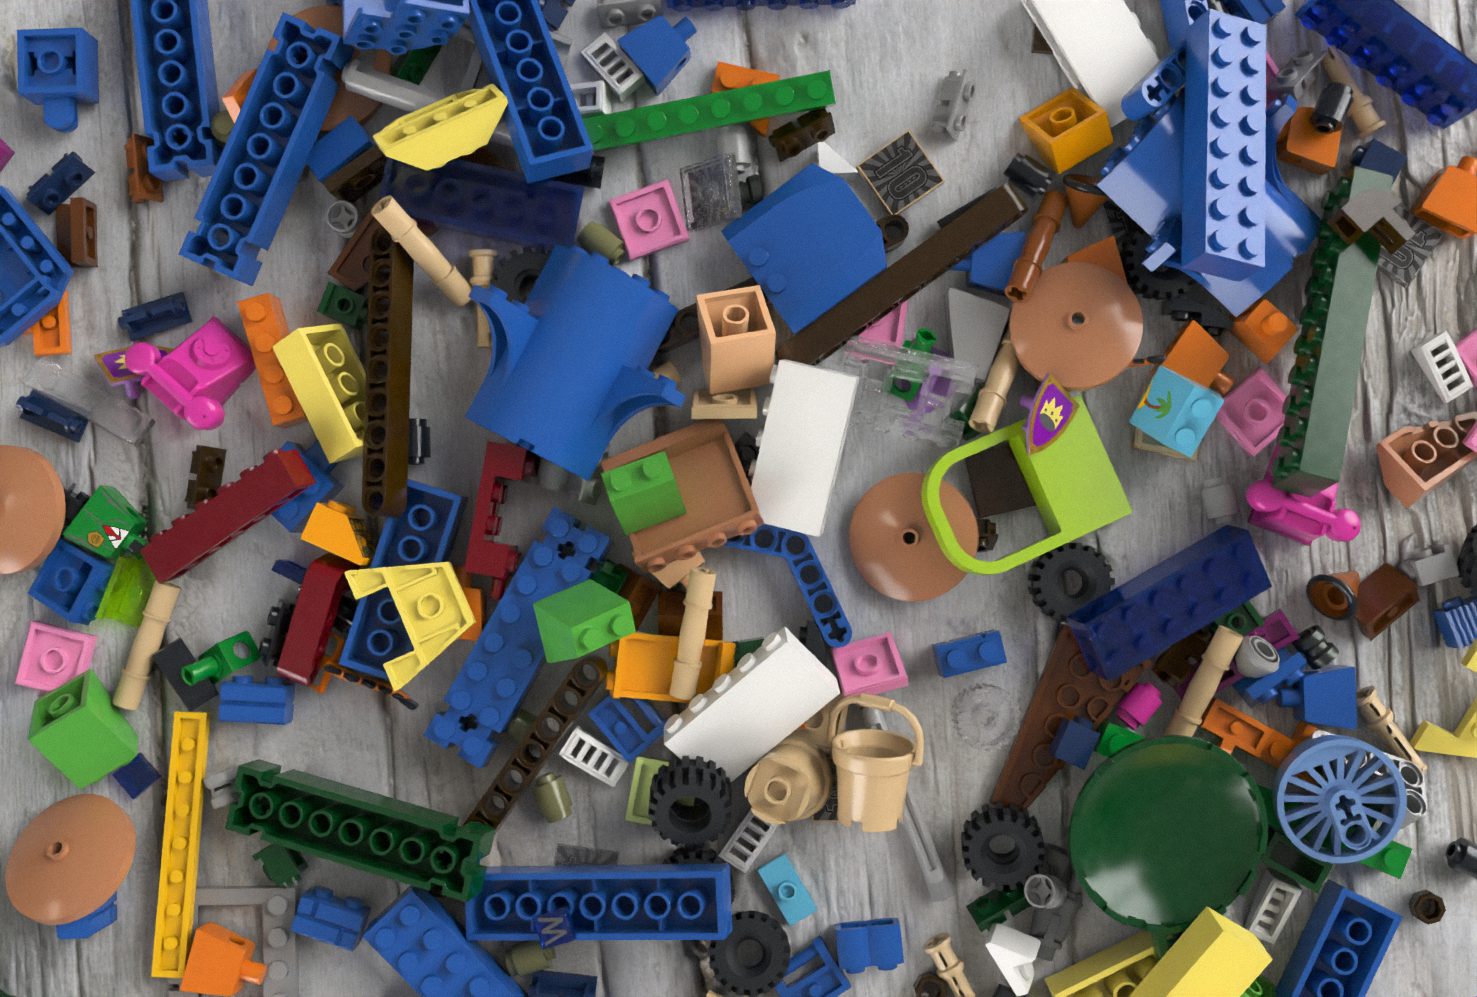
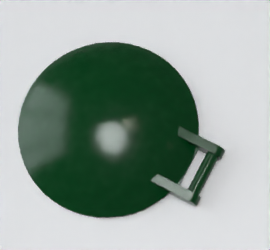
[1069,735,1268,960]

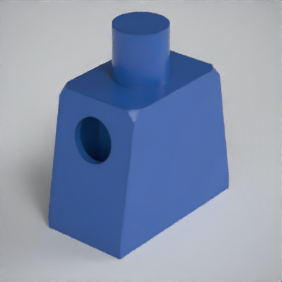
[617,15,697,96]
[950,232,1025,297]
[1276,665,1357,729]

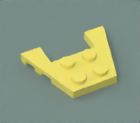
[344,562,476,691]
[1409,638,1477,758]

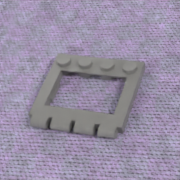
[168,885,299,997]

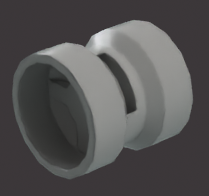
[326,200,364,238]
[203,767,240,809]
[1024,874,1067,909]

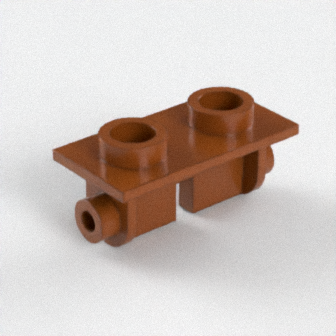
[124,133,163,204]

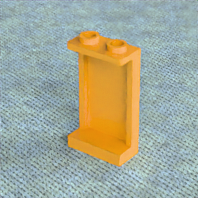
[605,632,736,703]

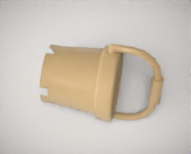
[827,693,924,832]

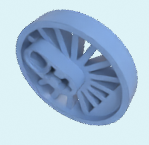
[1272,735,1407,864]

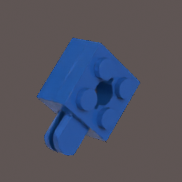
[17,28,99,134]
[271,439,345,533]

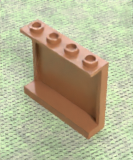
[601,419,765,573]

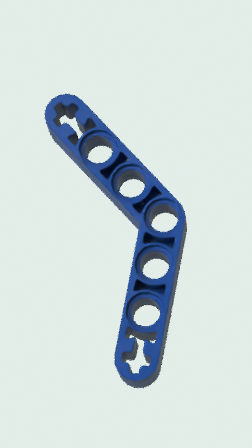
[1121,0,1208,121]
[723,524,852,648]

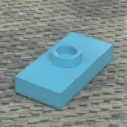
[757,852,818,926]

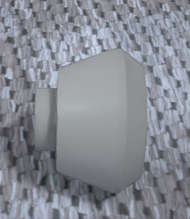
[1235,636,1280,678]

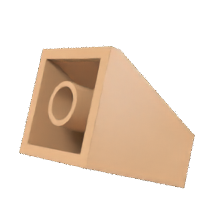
[696,285,776,395]

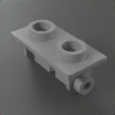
[597,0,663,29]
[1266,49,1327,101]
[931,69,976,142]
[567,443,610,505]

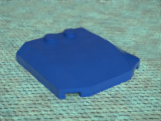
[721,163,888,335]
[0,185,74,347]

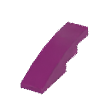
[1173,608,1300,700]

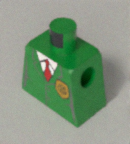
[62,485,149,560]

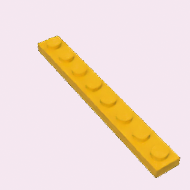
[151,711,211,978]

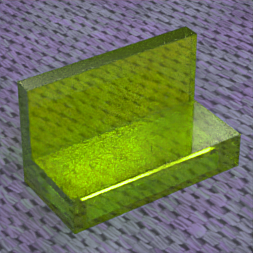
[95,556,157,628]

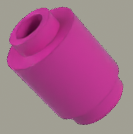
[1115,681,1163,730]

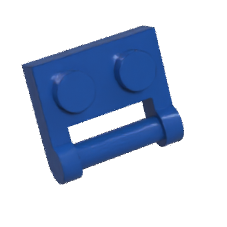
[587,695,668,763]
[775,935,851,997]

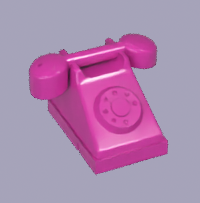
[125,316,256,431]
[1246,443,1361,546]

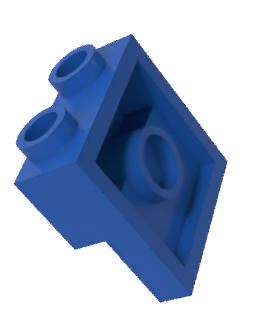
[28,537,119,625]

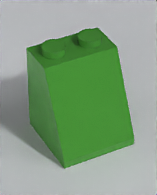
[601,451,687,535]
[533,579,636,663]
[28,669,138,790]

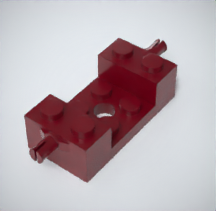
[464,441,539,600]

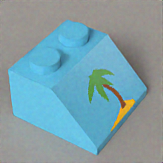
[1128,365,1225,458]

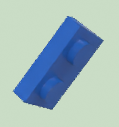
[1231,647,1307,708]

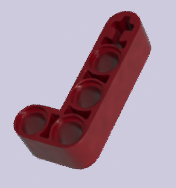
[277,553,360,687]

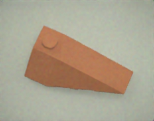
[1376,411,1477,509]

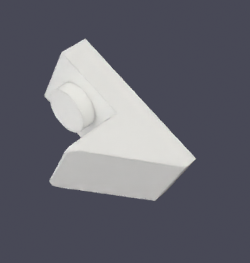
[816,142,858,181]
[985,923,1041,997]

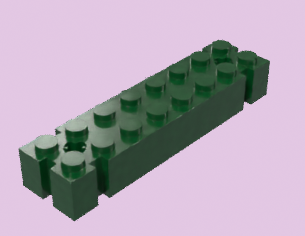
[225,759,496,902]

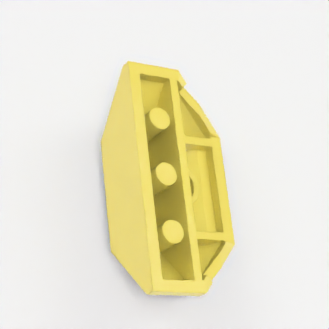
[373,83,508,171]

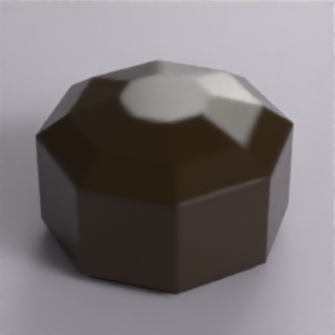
[1408,889,1446,925]
[913,971,947,997]

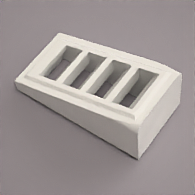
[581,33,645,102]
[569,81,612,119]
[1410,331,1474,404]
[558,725,629,787]
[718,805,778,873]
[1244,868,1303,944]

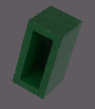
[1260,828,1333,893]

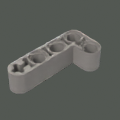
[1293,730,1428,830]

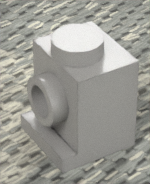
[1399,544,1459,586]

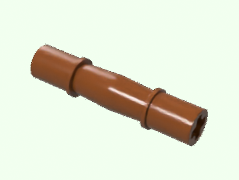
[1005,190,1068,303]

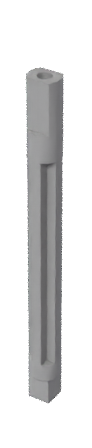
[855,694,954,902]

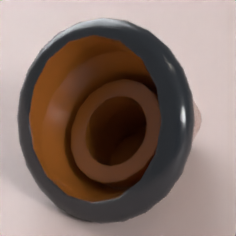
[1062,174,1109,228]
[1306,570,1360,621]

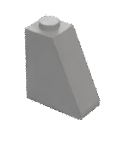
[944,287,1011,387]

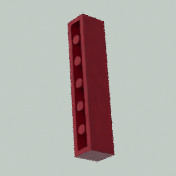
[140,448,316,584]

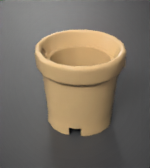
[744,736,834,825]

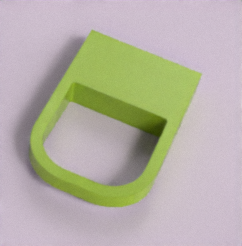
[921,395,1133,576]

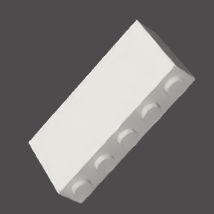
[1021,0,1160,129]
[748,359,860,537]
[664,627,840,782]

